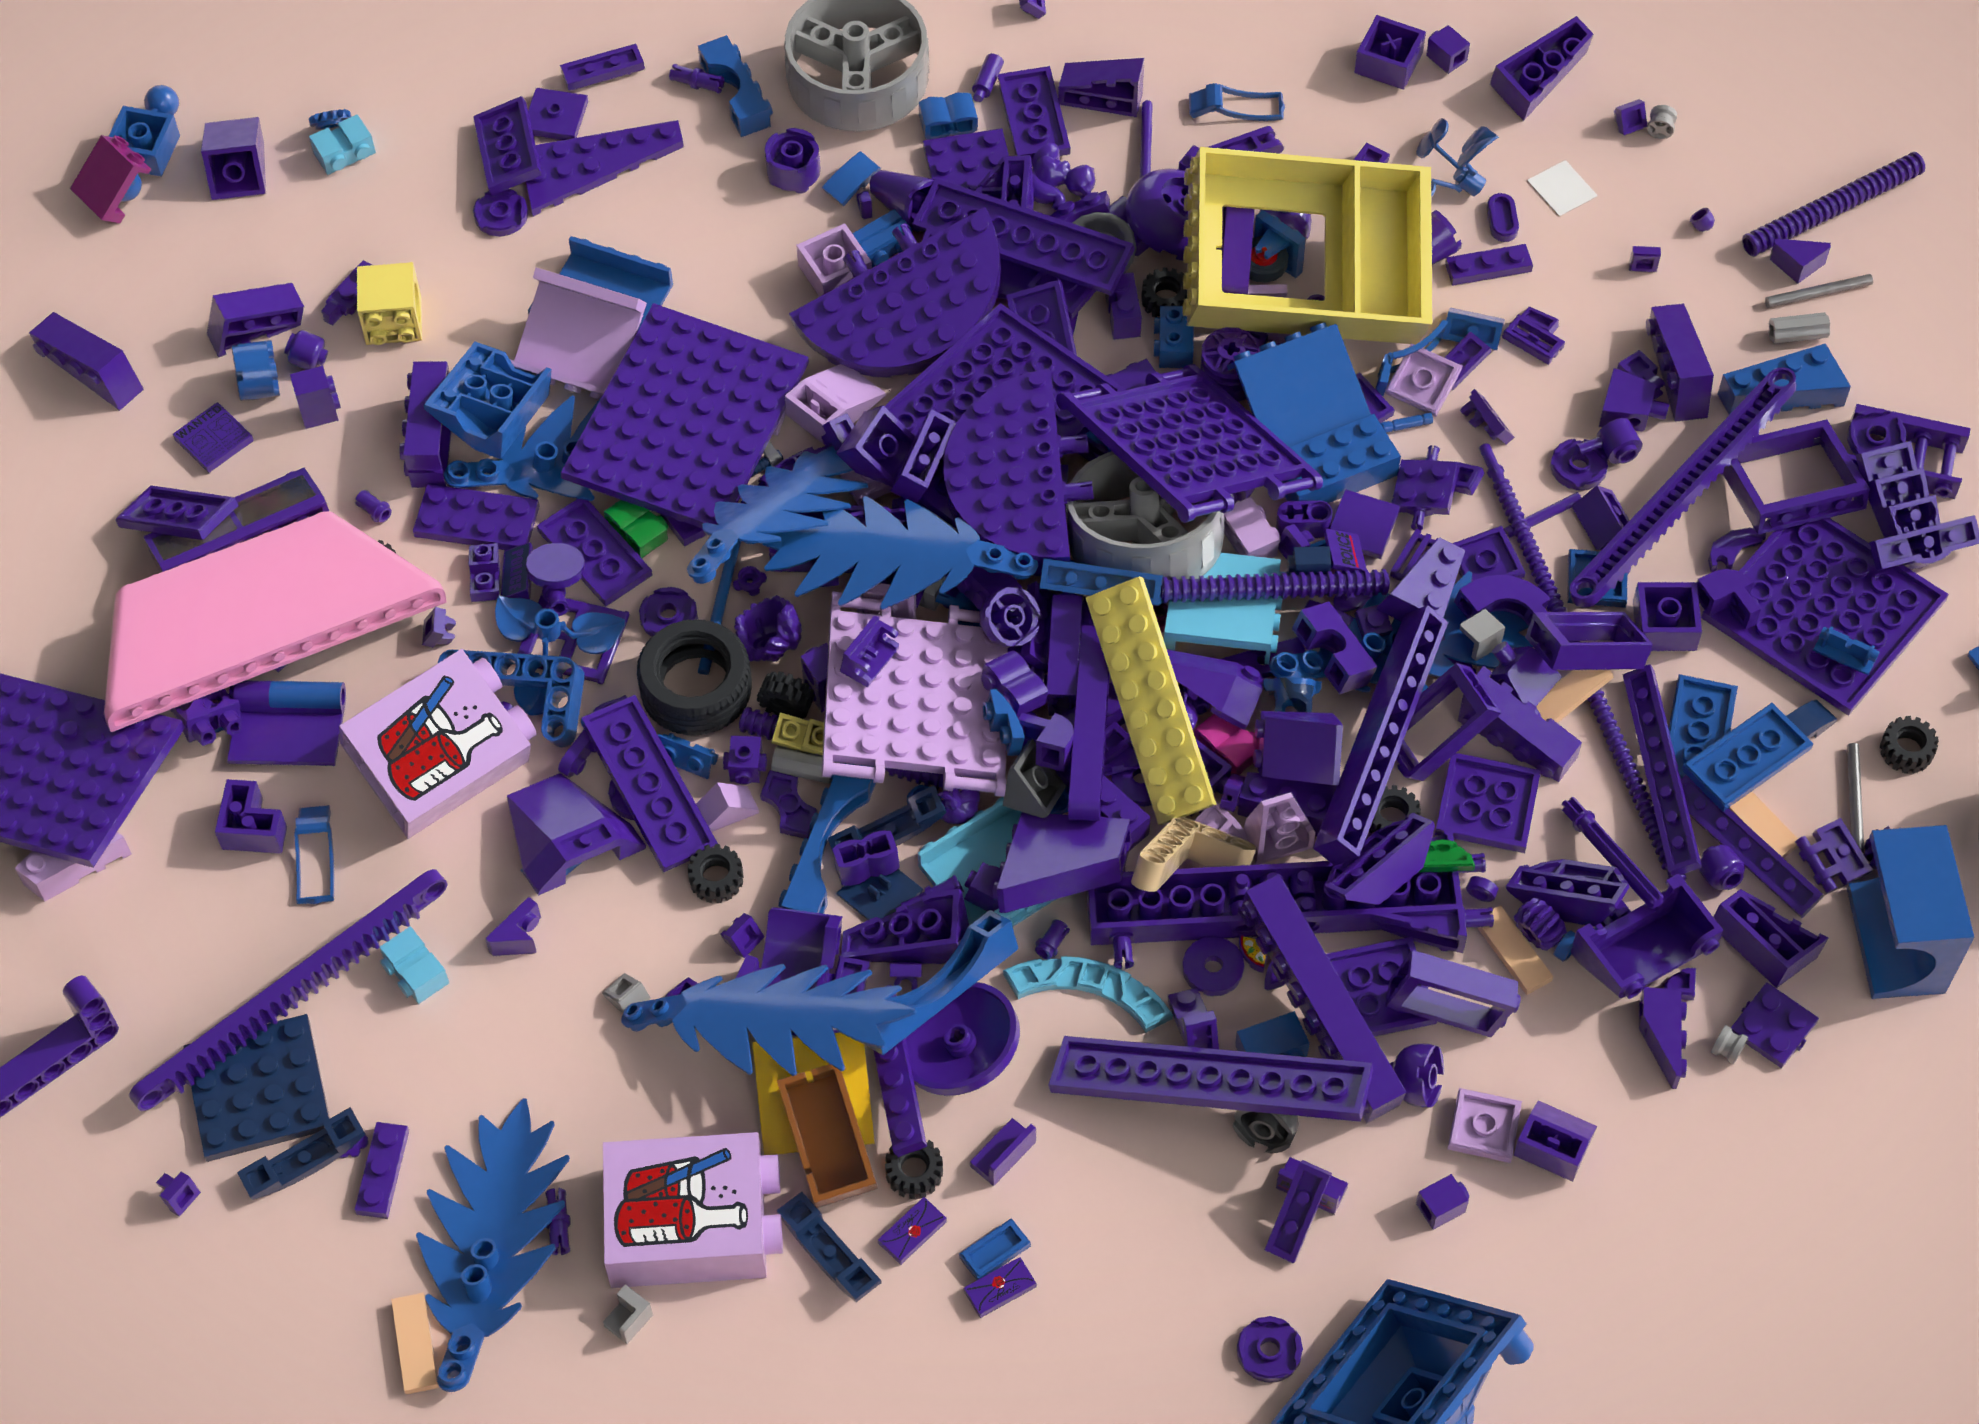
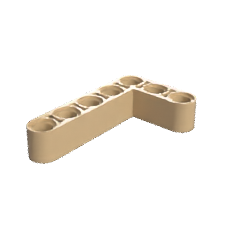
[1131,817,1256,892]

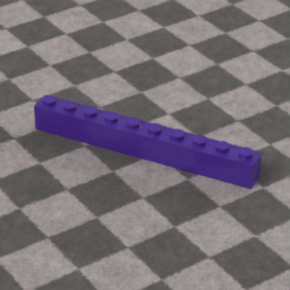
[1313,605,1448,866]

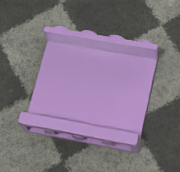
[510,267,647,400]

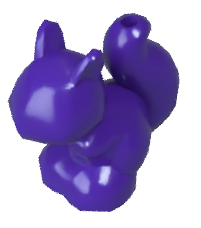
[1031,143,1096,210]

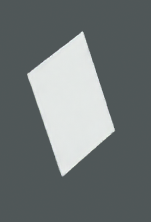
[1528,160,1598,216]

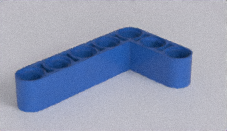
[438,649,585,748]

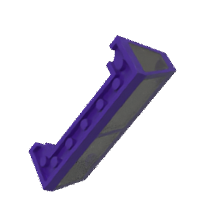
[143,467,329,573]

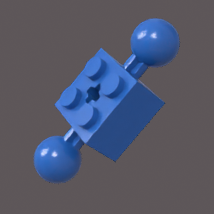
[109,85,180,202]

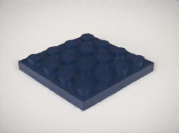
[183,1014,330,1162]

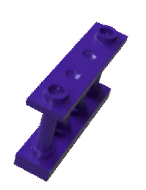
[1849,404,1971,499]

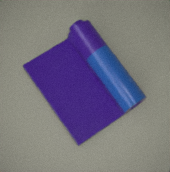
[227,680,346,766]

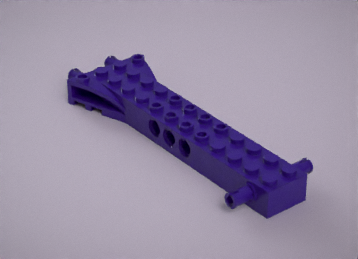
[1086,827,1494,969]

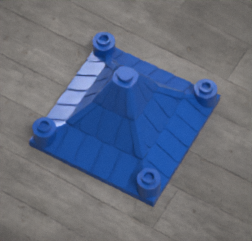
[1270,1279,1534,1424]

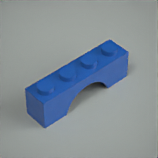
[698,35,773,137]

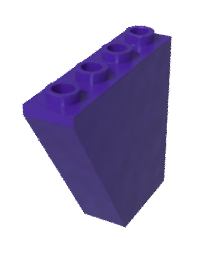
[993,812,1132,913]

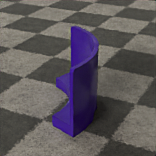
[761,907,843,1036]

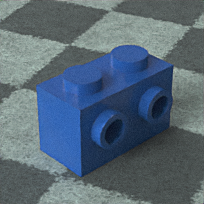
[1154,306,1194,368]

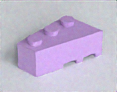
[15,832,132,901]

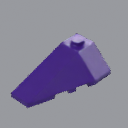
[1167,649,1263,730]
[841,889,969,964]

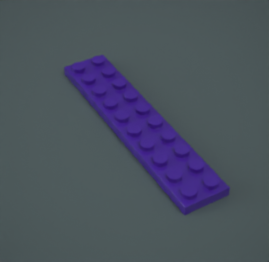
[1048,1036,1373,1122]

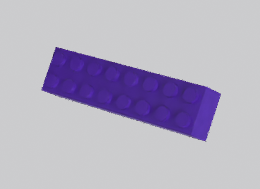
[1240,874,1407,1124]

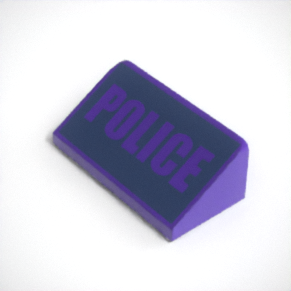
[501,542,533,599]

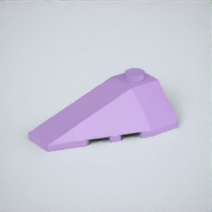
[1244,792,1315,865]

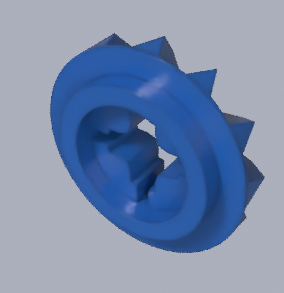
[309,109,352,130]

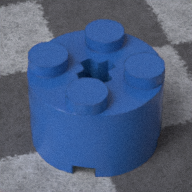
[232,340,280,401]

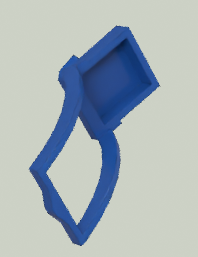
[1189,83,1285,121]
[1375,320,1448,396]
[294,805,334,904]

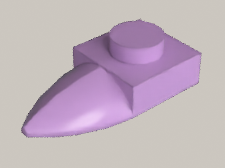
[1194,801,1248,841]

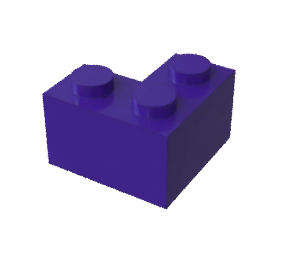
[215,779,287,854]

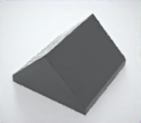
[1003,738,1066,818]

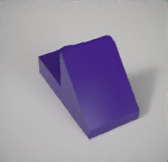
[485,897,541,956]

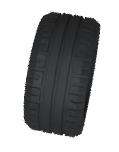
[637,619,752,736]

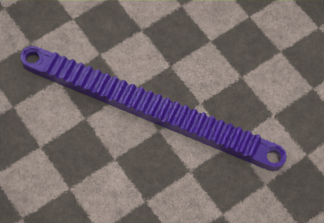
[1570,367,1797,608]
[129,869,448,1111]

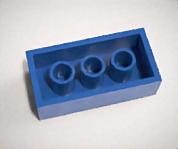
[1282,414,1401,504]

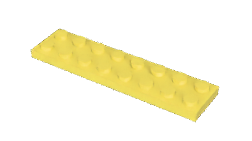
[1086,576,1217,825]

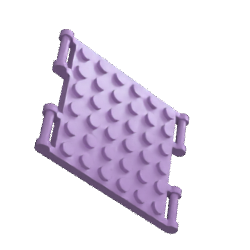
[821,591,1007,797]

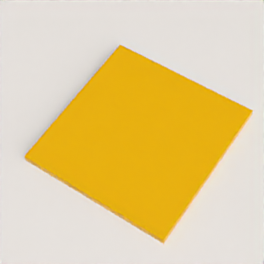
[752,1033,875,1155]

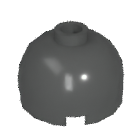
[1233,1110,1299,1153]

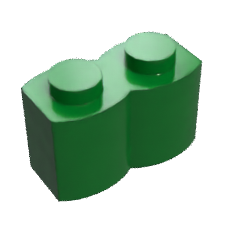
[604,500,668,558]

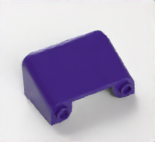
[1571,873,1724,999]

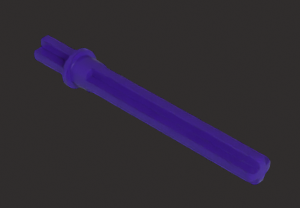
[1561,797,1663,909]

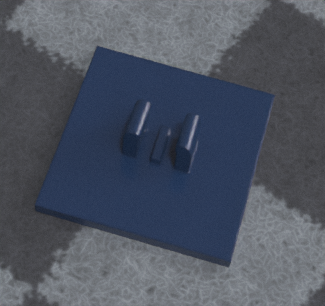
[837,869,923,920]

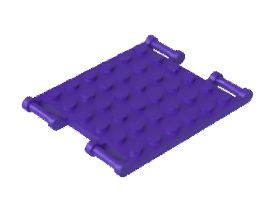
[1056,364,1323,523]

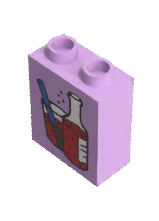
[339,649,537,839]
[603,1132,783,1288]

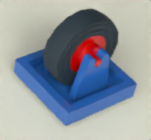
[1249,210,1306,283]

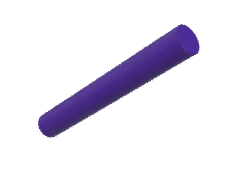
[1504,492,1582,538]

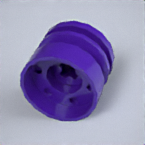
[1200,327,1260,402]

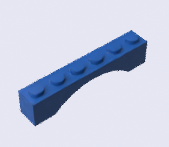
[778,763,876,914]
[864,910,1019,1055]

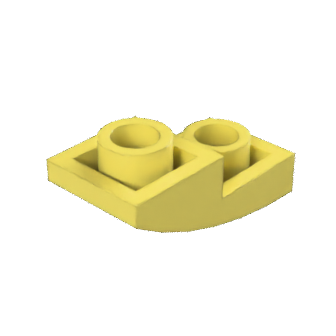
[771,713,824,755]

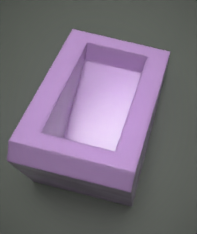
[696,782,759,832]

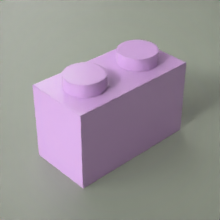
[1224,497,1281,558]

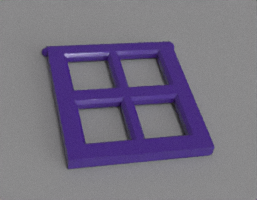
[517,593,630,685]

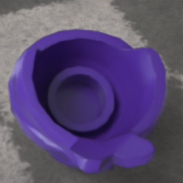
[937,788,980,825]

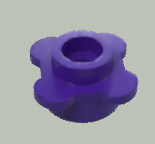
[733,566,767,596]

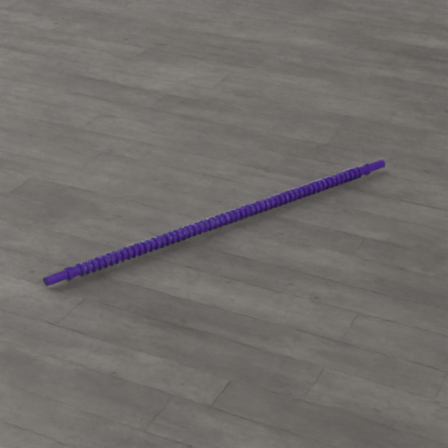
[1479,443,1687,881]

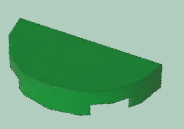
[1419,839,1475,872]

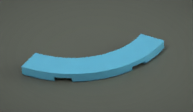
[1003,956,1173,1033]

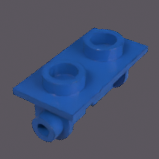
[1813,627,1880,675]
[658,733,719,779]

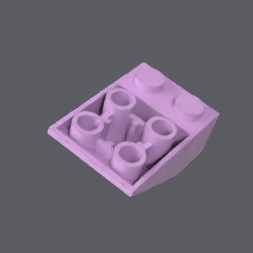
[785,364,886,445]

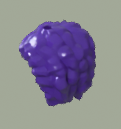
[734,595,802,662]

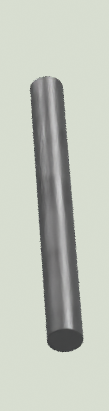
[1765,274,1873,308]
[1847,743,1864,853]

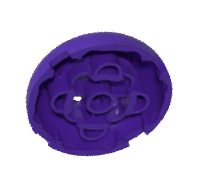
[1125,168,1225,261]

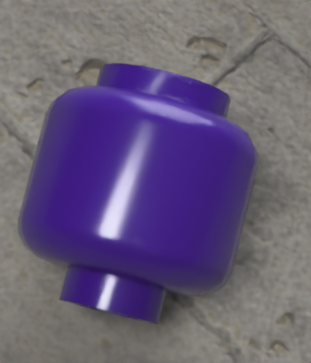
[284,330,329,370]
[1699,845,1745,890]

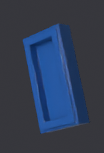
[959,1218,1031,1280]

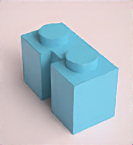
[309,114,376,175]
[380,926,449,1004]

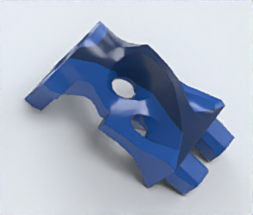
[1263,677,1322,712]

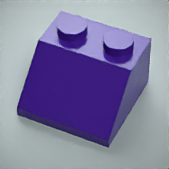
[836,405,915,487]

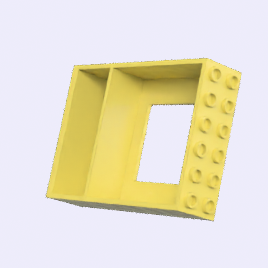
[1183,147,1432,344]

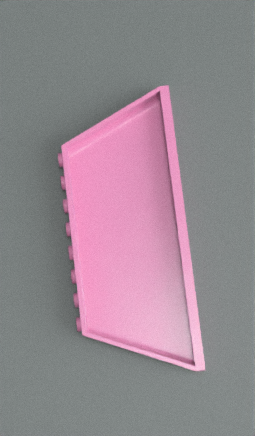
[104,512,447,732]

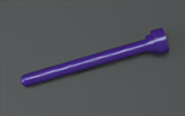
[1140,100,1153,178]

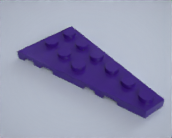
[526,120,684,217]

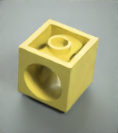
[357,262,422,345]

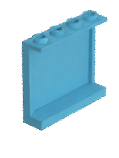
[1164,553,1285,664]
[918,797,1056,927]

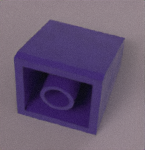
[201,117,266,200]
[1253,711,1343,785]

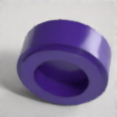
[1466,876,1499,902]

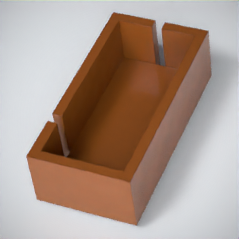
[777,1064,878,1208]

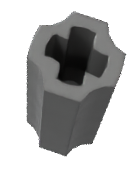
[1768,312,1830,344]
[771,745,836,784]

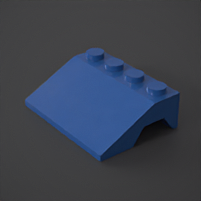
[424,341,552,459]

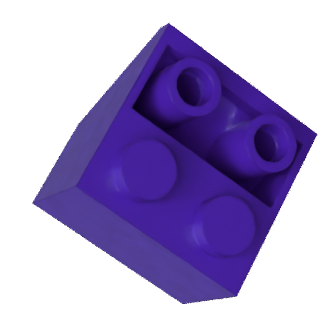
[1513,1100,1597,1182]

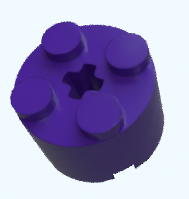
[765,128,821,193]

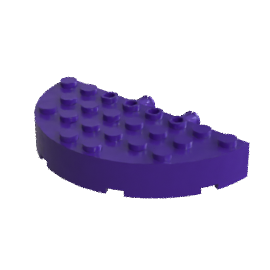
[789,207,1001,378]
[944,368,1094,577]

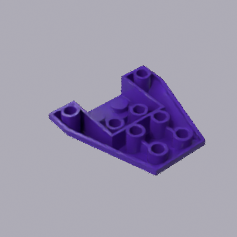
[507,773,646,896]

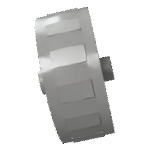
[784,0,929,131]
[1066,451,1224,580]

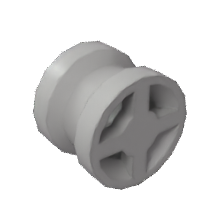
[1647,105,1677,139]
[1711,1025,1749,1065]

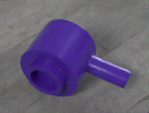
[1576,418,1643,464]

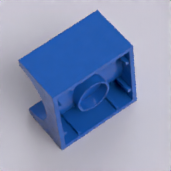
[1847,825,1975,999]

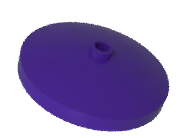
[905,982,1020,1096]

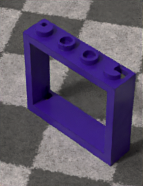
[1723,419,1870,535]

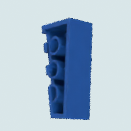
[1717,343,1851,415]

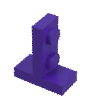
[1167,988,1219,1049]

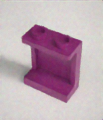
[70,135,151,223]

